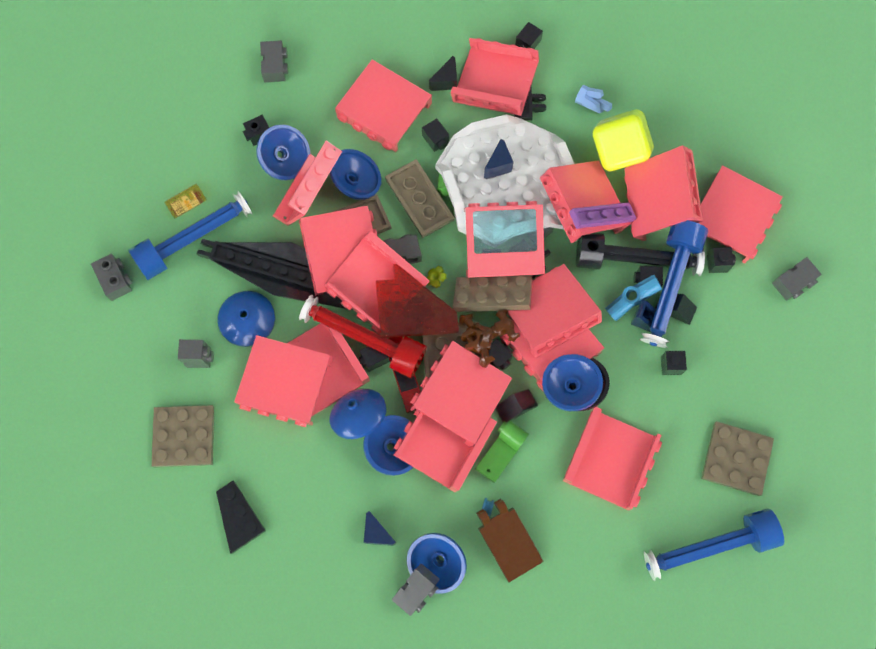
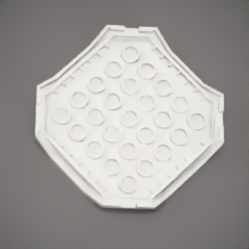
[435,114,574,248]

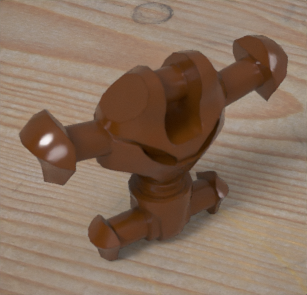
[459,309,520,368]

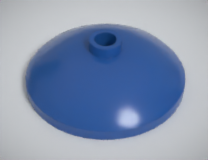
[256,125,311,180]
[330,149,381,200]
[218,291,275,347]
[542,354,603,411]
[329,389,387,439]
[363,415,413,476]
[407,533,467,594]

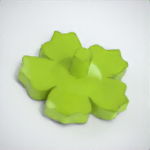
[427,266,447,288]

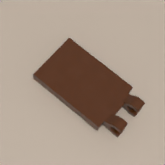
[476,498,544,583]

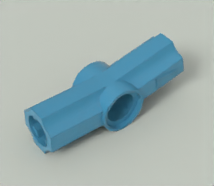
[605,275,663,321]

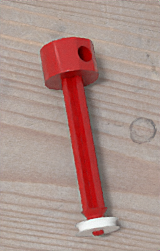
[299,295,427,379]

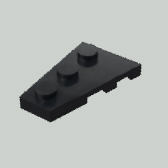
[216,480,266,554]

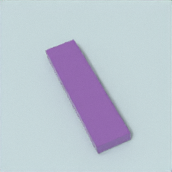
[569,202,637,229]

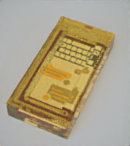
[165,183,207,219]

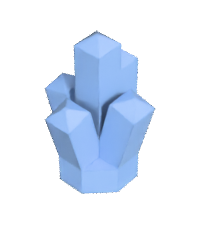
[575,85,612,114]

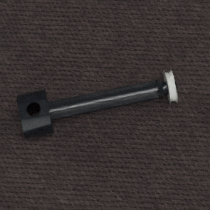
[576,233,705,276]

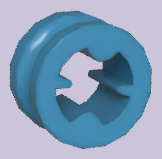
[482,498,495,518]

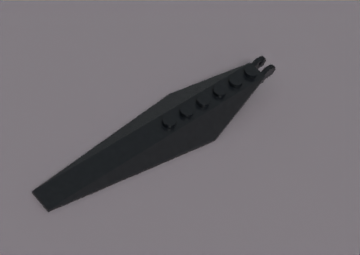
[197,239,432,320]

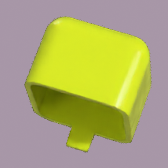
[592,109,654,171]

